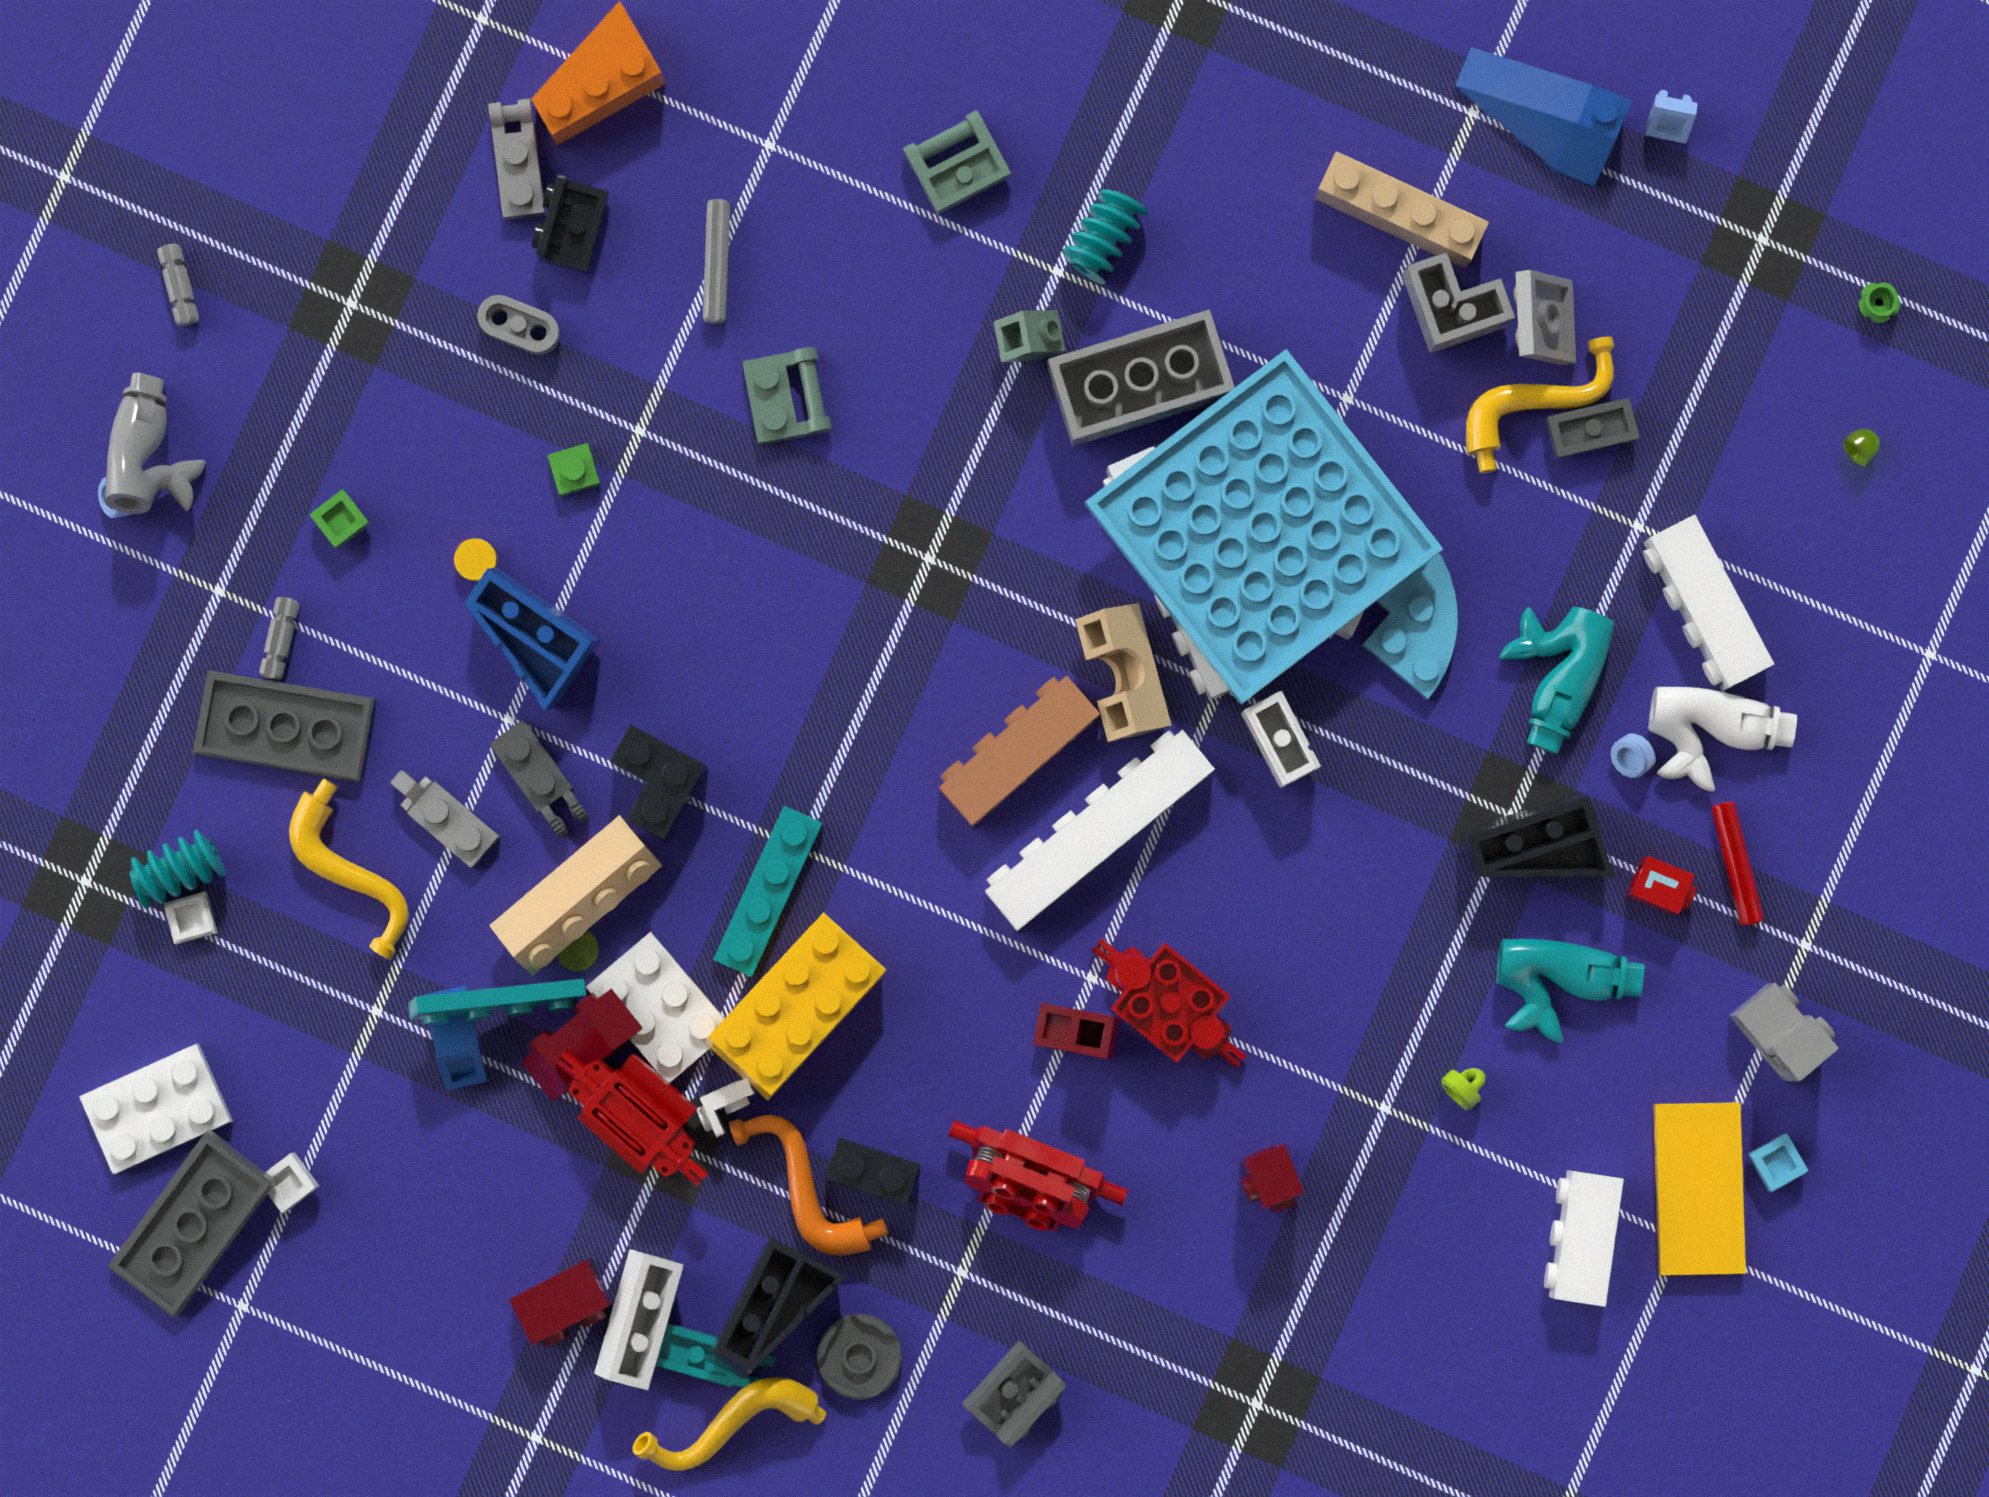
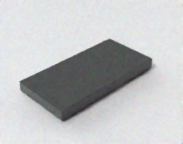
[193,670,376,782]
[107,1130,277,1318]

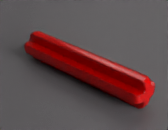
[1712,801,1764,926]

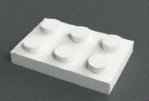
[586,932,725,1083]
[79,1044,233,1174]

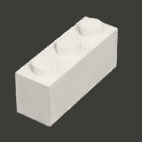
[1544,1170,1624,1307]
[594,1249,684,1390]

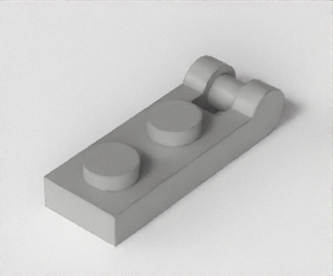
[488,98,546,221]

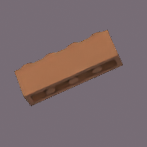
[939,676,1100,828]

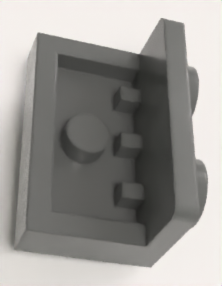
[962,1340,1066,1448]

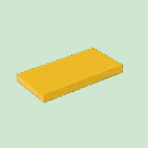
[1653,1102,1746,1275]

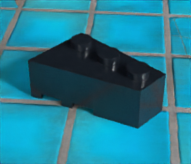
[1459,791,1614,877]
[706,1237,846,1379]

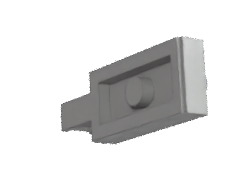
[390,770,500,869]

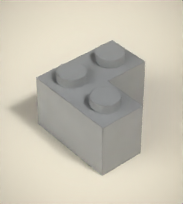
[1402,252,1515,353]
[1729,983,1839,1081]

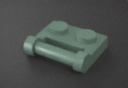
[902,110,1011,215]
[742,347,832,445]

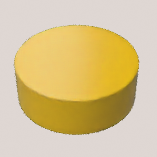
[454,538,498,582]

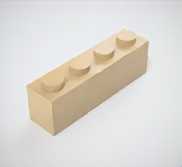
[1314,151,1489,269]
[489,815,662,976]

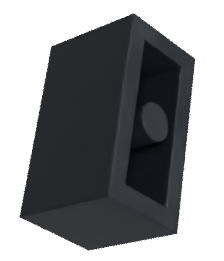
[825,1137,920,1205]

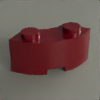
[521,988,643,1102]

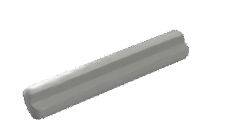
[703,199,730,324]

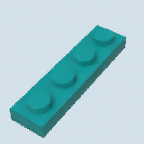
[713,806,823,977]
[408,979,586,1026]

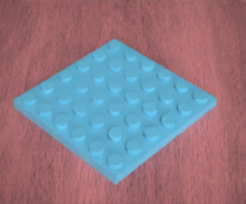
[1085,349,1443,705]

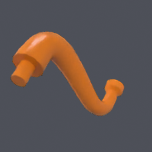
[729,1115,889,1256]

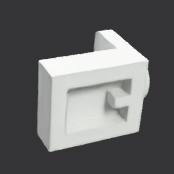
[697,1079,755,1137]

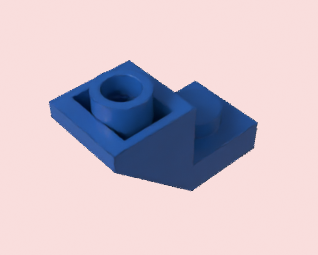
[424,985,487,1091]

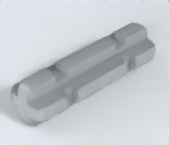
[157,244,199,326]
[259,597,299,680]

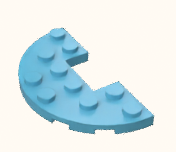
[1362,553,1458,700]

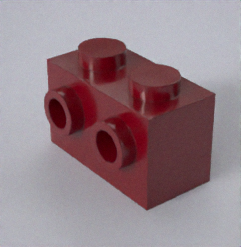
[1239,1143,1304,1213]

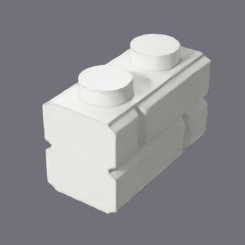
[1241,691,1321,789]

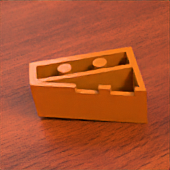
[531,1,665,146]

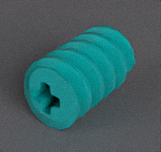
[1063,189,1149,284]
[130,829,226,909]

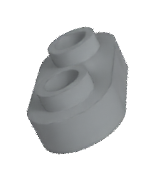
[477,295,560,355]

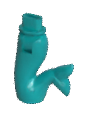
[1499,607,1614,755]
[1496,939,1645,1043]

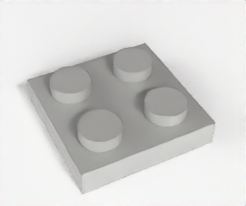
[1513,270,1576,365]

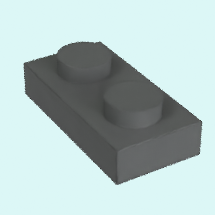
[1546,397,1640,460]

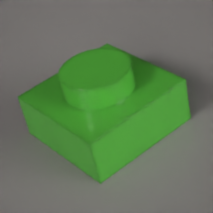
[547,443,601,497]
[309,489,370,550]

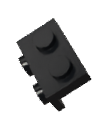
[532,174,609,274]

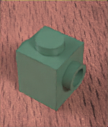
[993,310,1066,363]

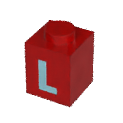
[1625,855,1697,916]

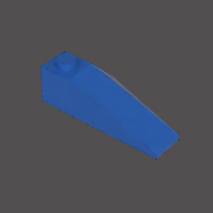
[1455,47,1632,188]

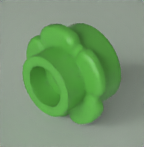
[1858,282,1900,323]

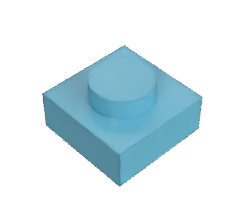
[1748,1133,1808,1192]

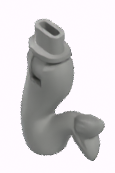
[105,373,206,514]

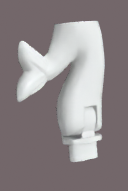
[1648,687,1797,792]

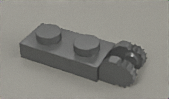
[489,719,589,838]

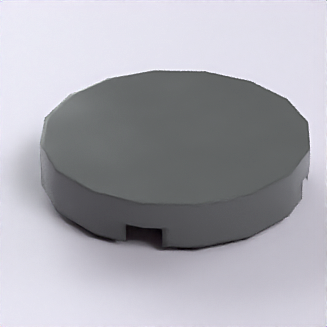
[817,1313,902,1400]

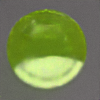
[557,930,599,971]

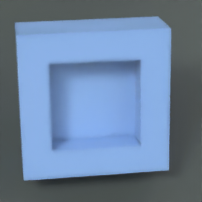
[1645,90,1697,144]

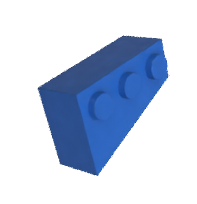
[464,567,601,711]

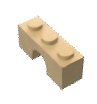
[1075,603,1171,742]

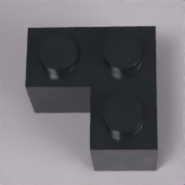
[610,724,708,842]

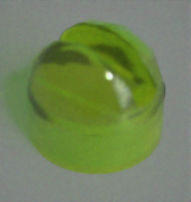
[1842,428,1880,466]

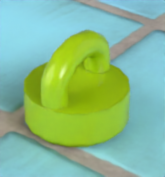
[1441,1068,1486,1110]

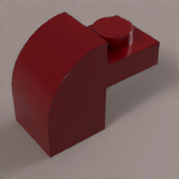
[1033,1003,1121,1060]

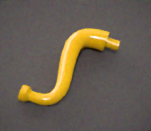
[1466,336,1614,473]
[289,778,409,960]
[633,1377,826,1471]

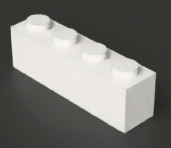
[1643,514,1774,691]

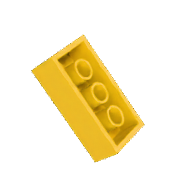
[705,912,886,1101]

